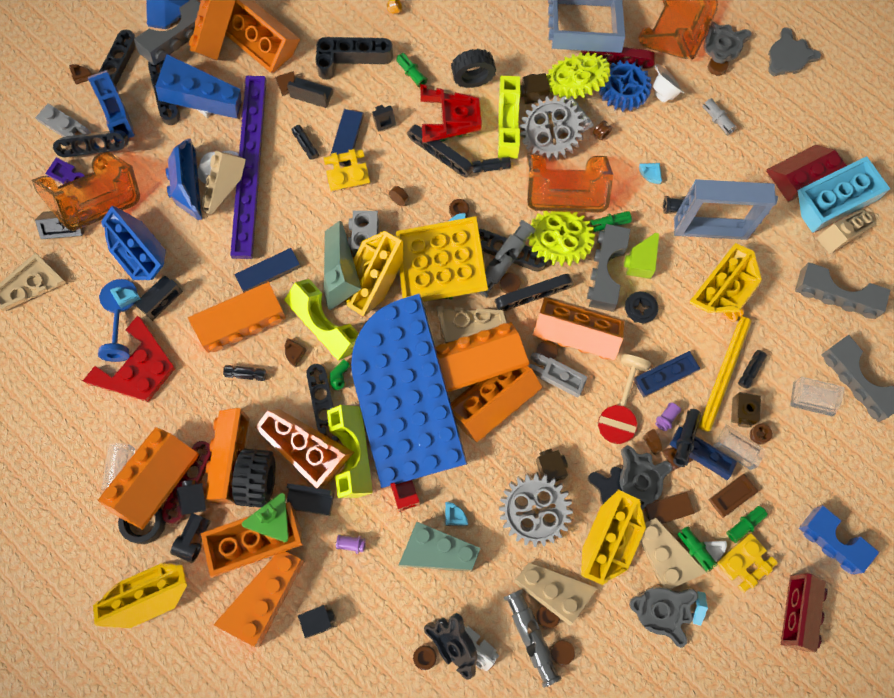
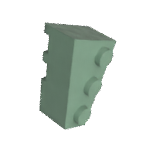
[399,521,480,572]

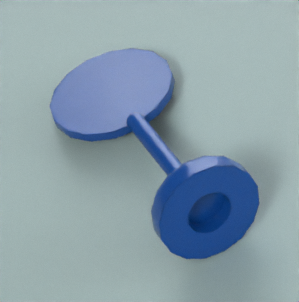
[98,279,138,362]

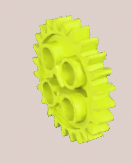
[546,52,611,99]
[528,207,595,267]

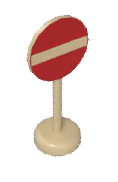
[598,354,651,444]

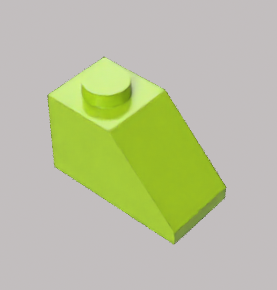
[624,233,659,279]

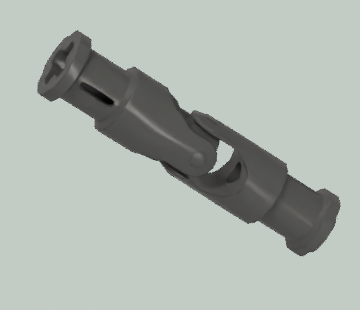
[478,220,536,298]
[504,589,562,688]

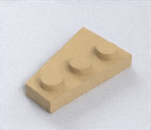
[0,253,66,312]
[436,306,506,343]
[640,518,706,589]
[514,563,597,626]

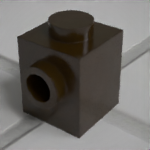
[520,73,550,104]
[731,392,761,428]
[536,449,568,482]

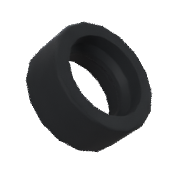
[118,507,166,544]

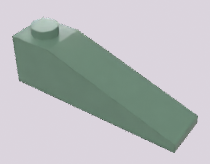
[323,220,361,310]

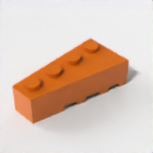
[255,409,355,488]
[213,551,305,647]

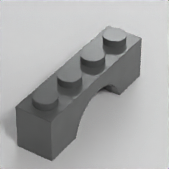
[134,0,200,66]
[586,224,631,312]
[795,262,890,319]
[821,335,894,422]

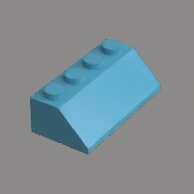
[798,156,890,233]

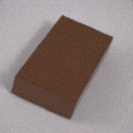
[708,474,758,518]
[645,492,695,524]

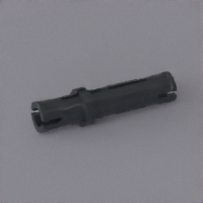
[673,409,701,467]

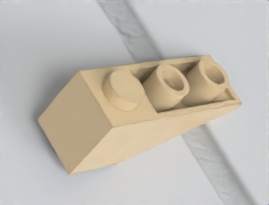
[201,150,246,214]
[817,209,876,254]

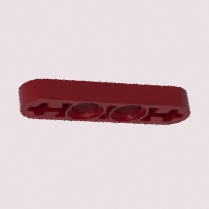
[581,47,656,69]
[162,441,212,525]

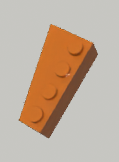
[189,0,235,60]

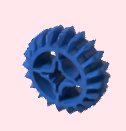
[599,60,652,112]

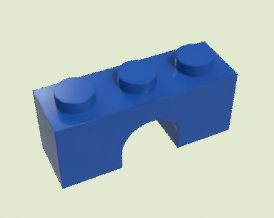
[799,506,879,574]

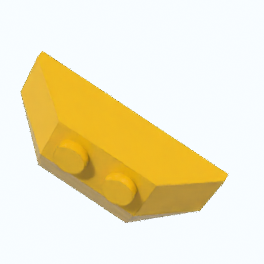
[347,231,403,316]
[690,243,762,313]
[581,490,646,585]
[93,563,187,629]

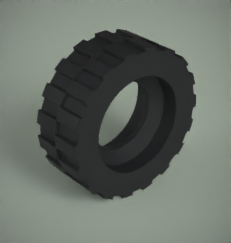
[451,49,496,88]

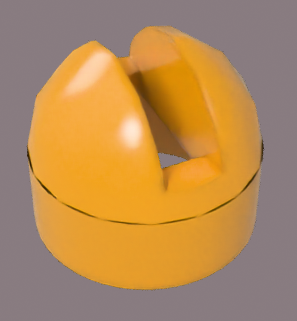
[387,0,403,14]

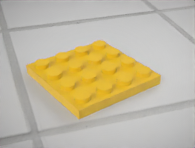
[396,216,488,302]

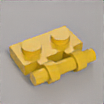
[323,149,370,192]
[717,533,778,593]

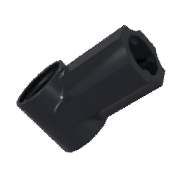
[170,513,211,563]

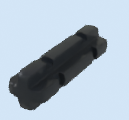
[291,125,319,160]
[472,157,511,173]
[738,350,767,389]
[223,365,266,381]

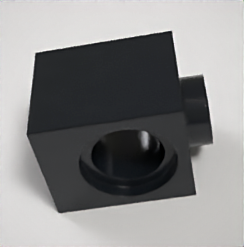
[177,480,206,515]
[297,605,336,638]

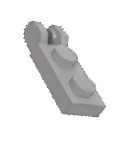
[35,104,91,145]
[528,352,588,398]

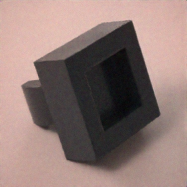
[372,105,396,132]

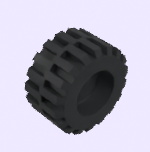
[232,448,276,508]

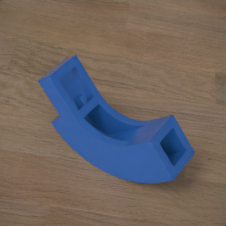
[88,70,135,142]

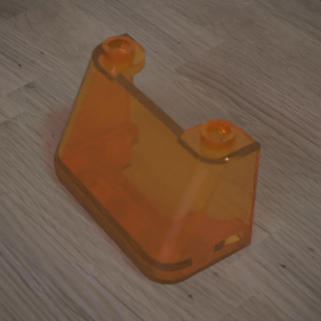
[638,0,718,60]
[31,152,140,231]
[526,153,613,213]

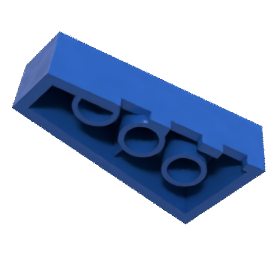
[155,54,242,119]

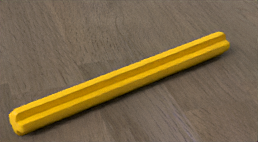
[699,316,751,432]

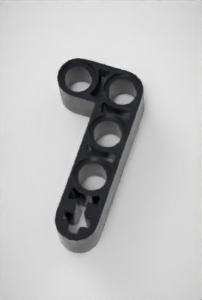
[316,37,393,80]

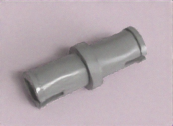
[702,98,737,136]

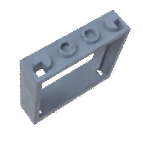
[548,0,625,53]
[674,179,778,240]

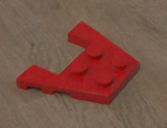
[420,84,482,142]
[82,316,176,402]

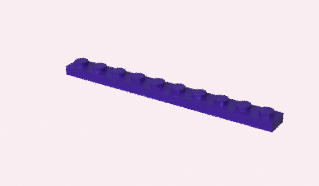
[230,76,267,259]

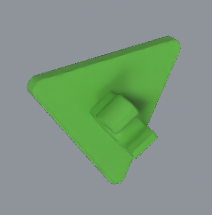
[242,493,289,542]

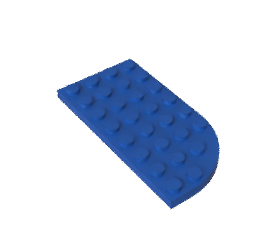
[351,294,467,488]

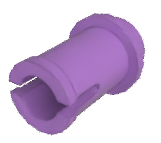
[655,403,681,431]
[336,534,366,554]

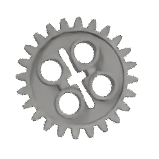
[520,96,585,161]
[499,472,573,547]

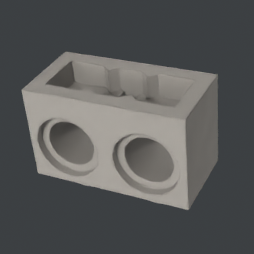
[348,211,379,257]

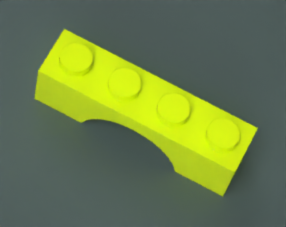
[498,76,520,159]
[284,279,359,360]
[327,405,373,498]

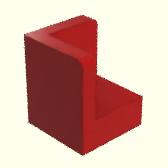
[390,480,420,512]

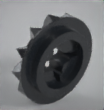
[624,291,658,324]

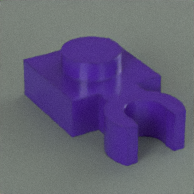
[45,157,87,190]

